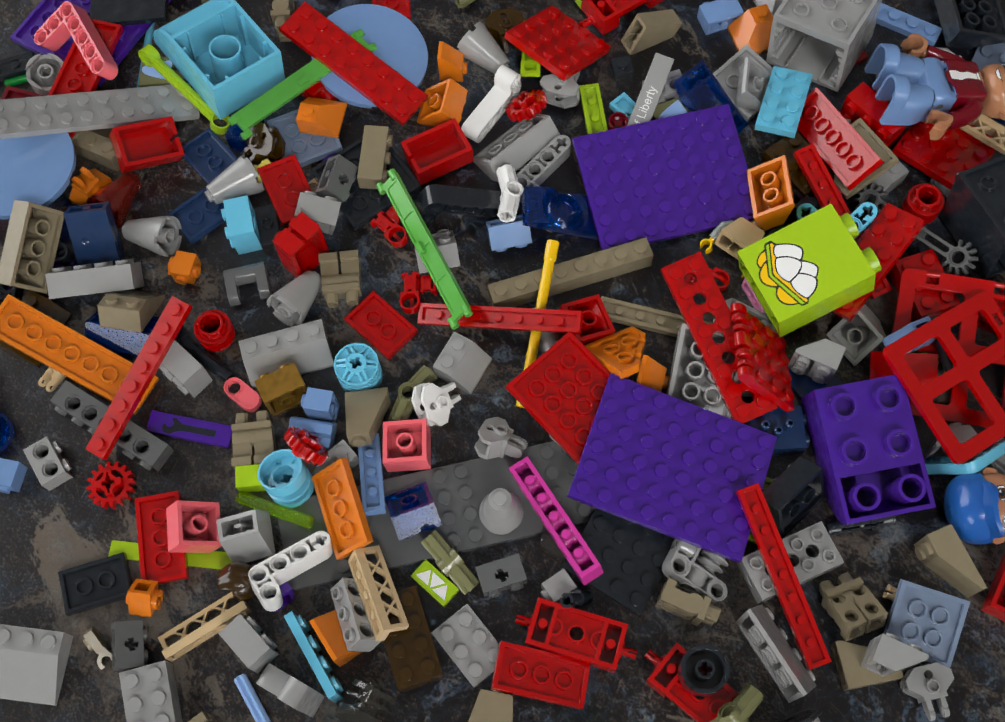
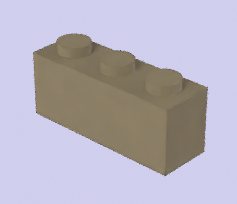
[357,125,393,189]

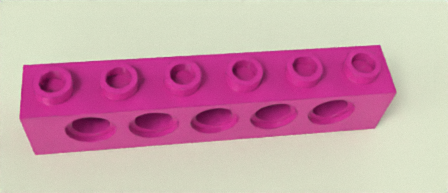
[509,456,603,586]

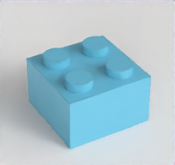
[221,195,263,255]

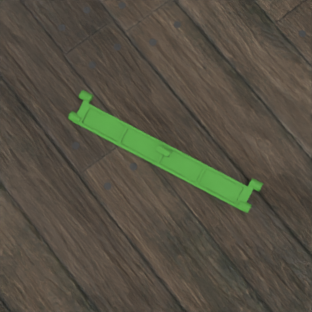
[227,29,377,140]
[376,169,473,330]

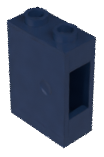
[63,201,124,267]
[744,406,810,455]

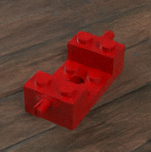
[579,0,664,35]
[515,597,638,673]
[644,642,739,722]

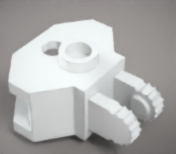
[411,382,461,426]

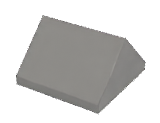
[735,57,770,111]

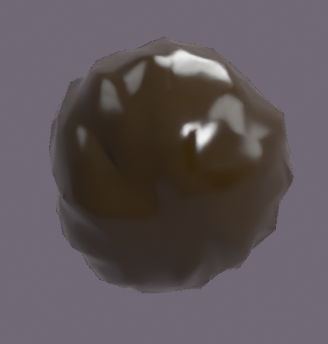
[217,561,258,601]

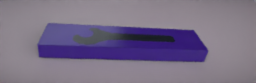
[146,410,232,449]

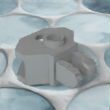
[540,71,580,109]
[474,417,528,460]
[899,662,954,721]

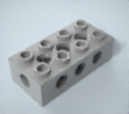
[736,521,844,605]

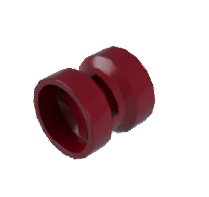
[608,112,629,130]

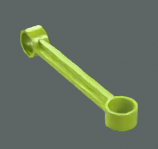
[138,44,230,135]

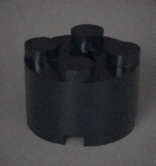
[678,644,730,697]

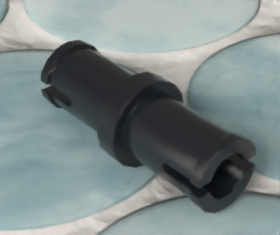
[560,589,593,608]

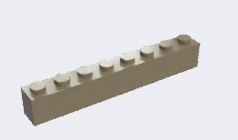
[487,237,653,307]

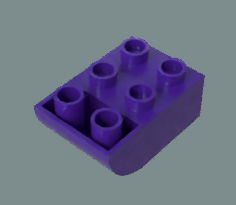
[801,375,936,525]

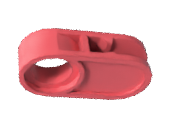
[223,377,262,412]

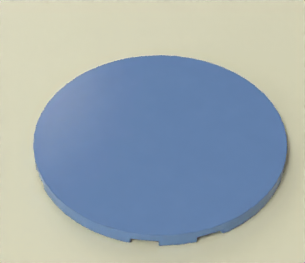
[311,4,428,108]
[0,132,76,219]

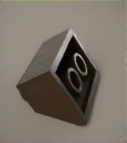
[0,290,72,368]

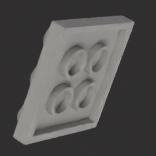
[705,44,773,122]

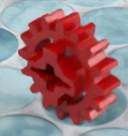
[505,89,548,122]
[283,426,329,466]
[86,461,137,510]

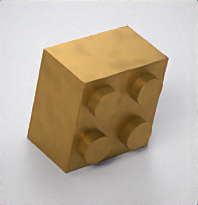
[254,363,307,417]

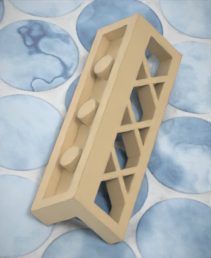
[960,114,1005,155]
[348,545,409,642]
[158,592,252,662]

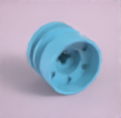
[333,343,383,392]
[257,449,314,508]

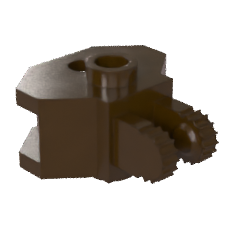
[485,8,524,53]
[241,122,286,165]

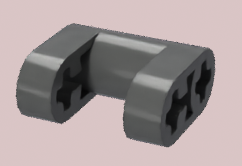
[223,261,272,307]

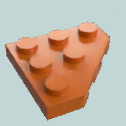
[585,326,646,379]

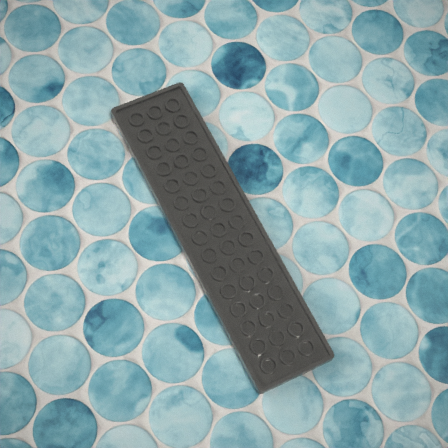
[276,441,595,591]

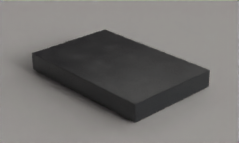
[58,552,132,616]

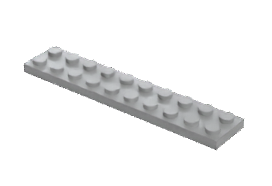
[0,83,200,139]

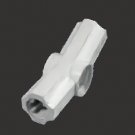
[496,164,524,223]

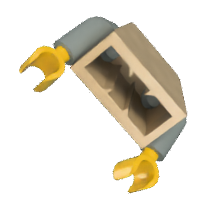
[700,217,765,278]

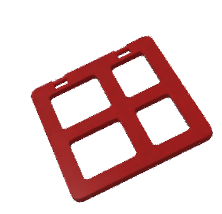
[892,268,1005,428]
[883,291,1005,464]

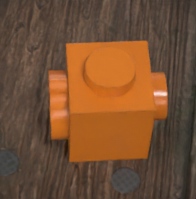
[168,250,201,285]
[126,578,163,617]

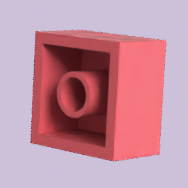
[383,419,431,472]
[166,500,222,553]

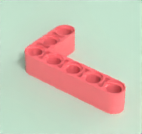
[34,1,118,80]

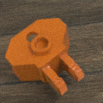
[69,166,112,205]

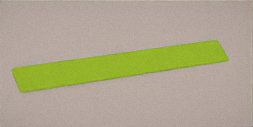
[108,540,232,569]

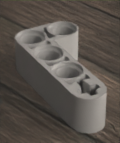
[516,135,571,212]

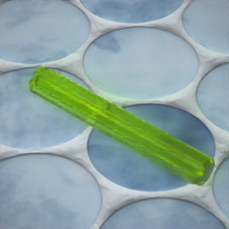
[235,491,315,529]

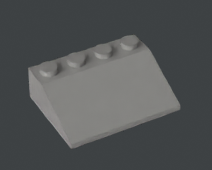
[666,323,739,419]
[736,604,817,703]
[0,624,73,706]

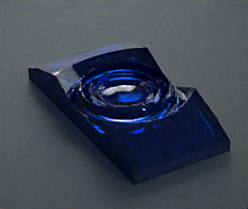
[673,60,748,133]
[522,186,598,240]

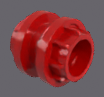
[902,183,944,225]
[194,310,235,352]

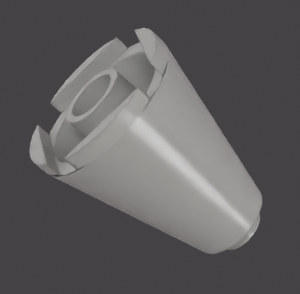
[457,22,510,74]
[204,155,264,204]
[122,216,182,257]
[267,271,322,327]
[479,488,524,535]

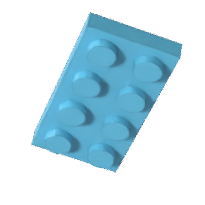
[754,66,813,138]
[284,611,344,703]

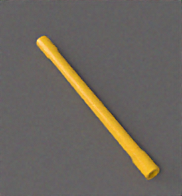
[516,240,559,408]

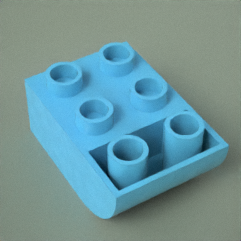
[153,0,285,120]

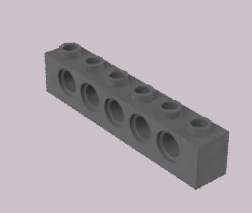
[50,380,174,472]

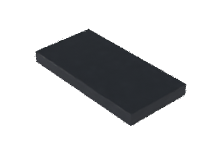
[90,0,168,26]

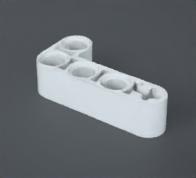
[461,65,521,143]
[248,531,333,611]

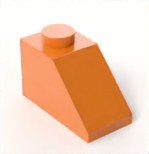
[437,41,468,82]

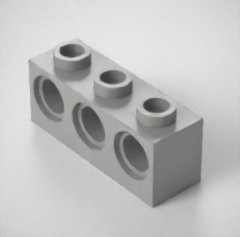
[330,578,382,652]

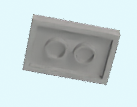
[431,604,499,689]

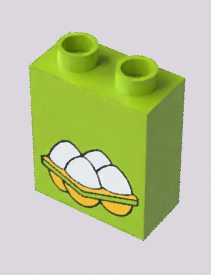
[737,204,881,337]

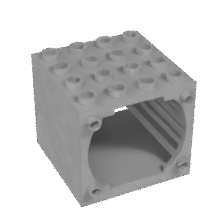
[766,0,882,92]

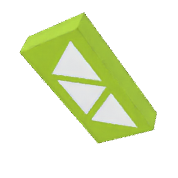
[411,560,459,607]

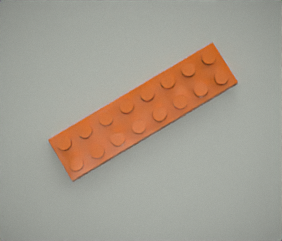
[0,294,159,415]

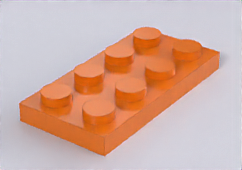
[311,458,374,560]

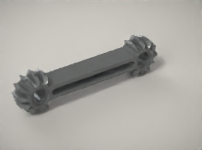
[853,183,979,276]

